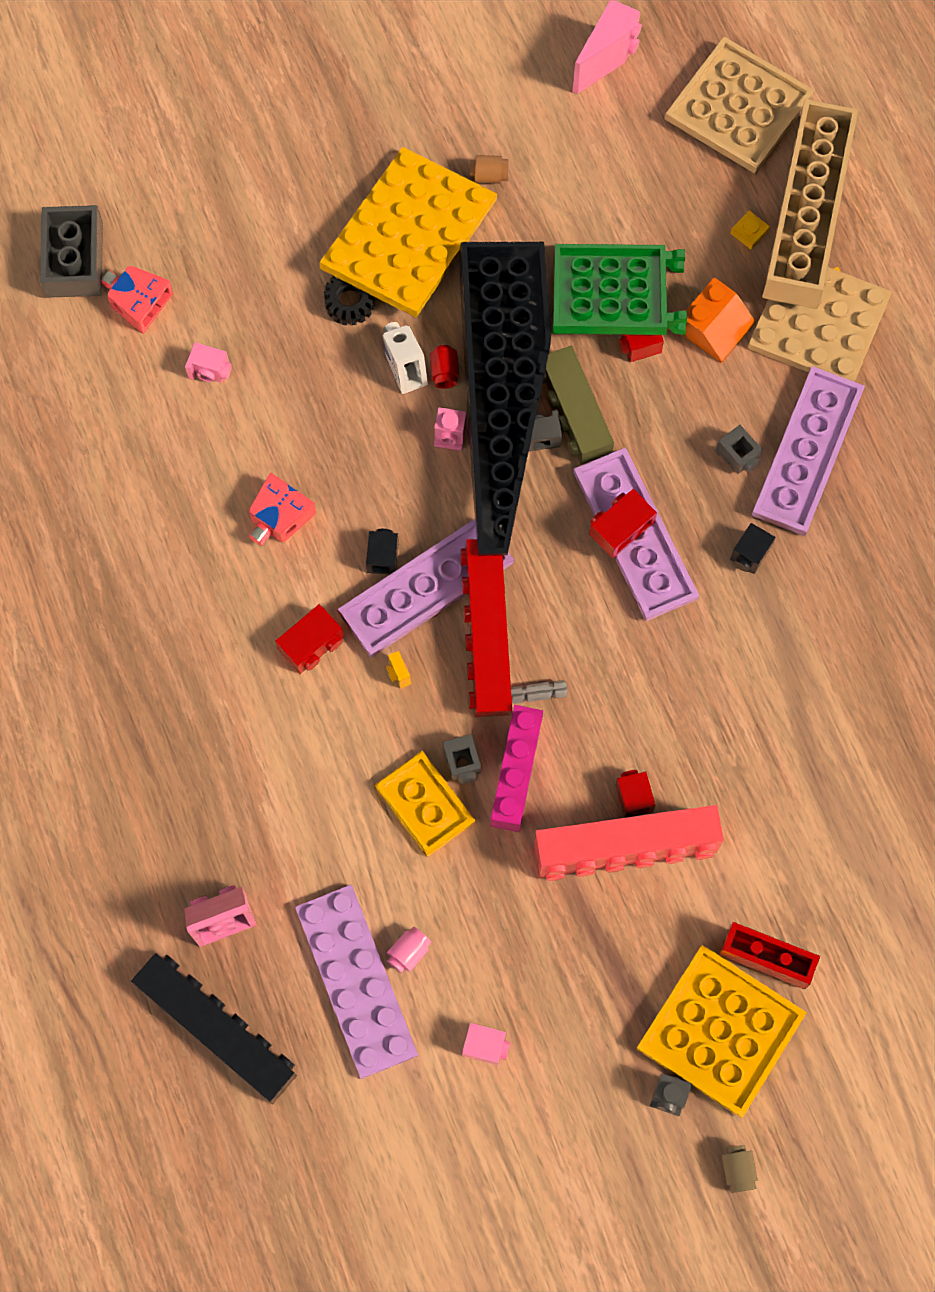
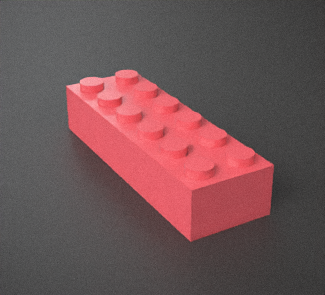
[534,805,724,881]

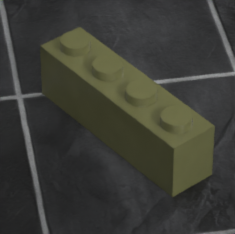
[543,345,614,465]

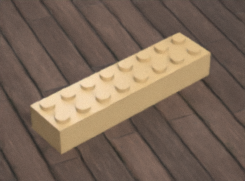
[762,99,859,309]

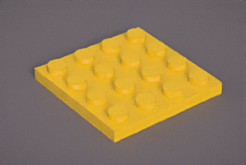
[636,945,807,1118]

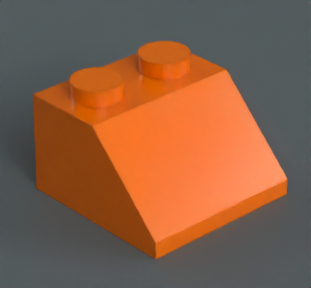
[683,277,755,363]

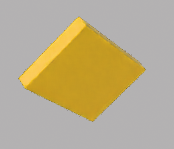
[374,751,476,858]

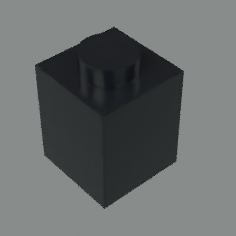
[730,523,776,574]
[366,528,399,575]

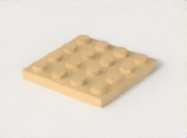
[665,37,814,174]
[747,267,893,382]

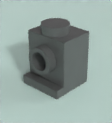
[529,410,562,451]
[715,425,762,474]
[443,734,481,784]
[649,1073,692,1117]

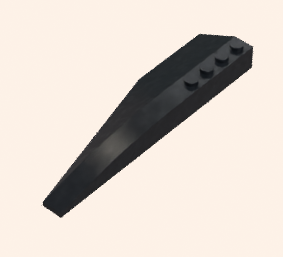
[459,241,551,556]

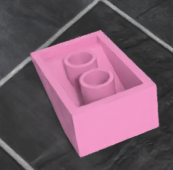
[573,0,642,94]
[184,885,257,947]

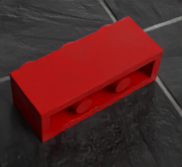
[719,922,820,990]

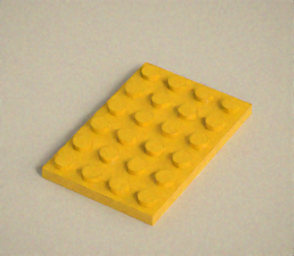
[319,147,497,318]

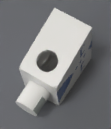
[382,322,428,394]

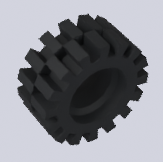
[324,276,375,326]

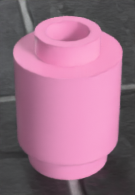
[387,927,431,973]

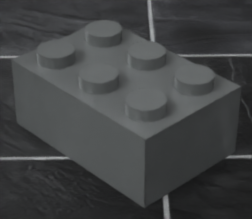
[40,205,103,298]

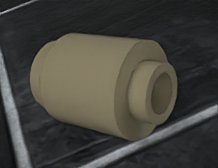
[721,1145,758,1193]

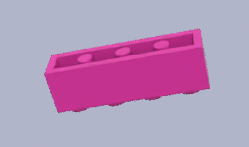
[490,705,544,833]

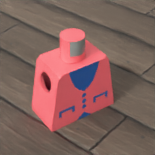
[101,266,173,334]
[248,473,316,546]

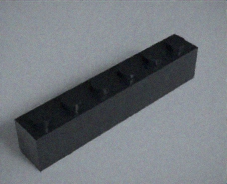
[131,953,297,1105]

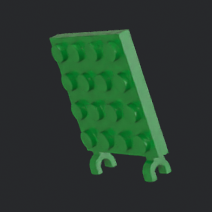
[553,244,687,335]

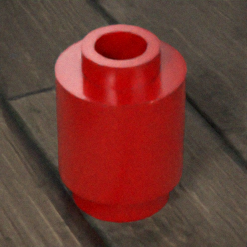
[429,345,460,389]

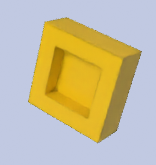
[730,210,770,250]
[385,651,411,689]

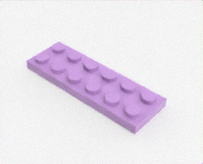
[751,366,865,536]
[573,448,699,621]
[338,519,514,658]
[295,884,418,1079]

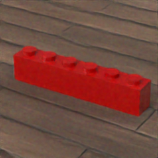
[460,539,512,717]

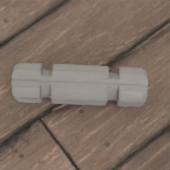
[511,680,567,704]

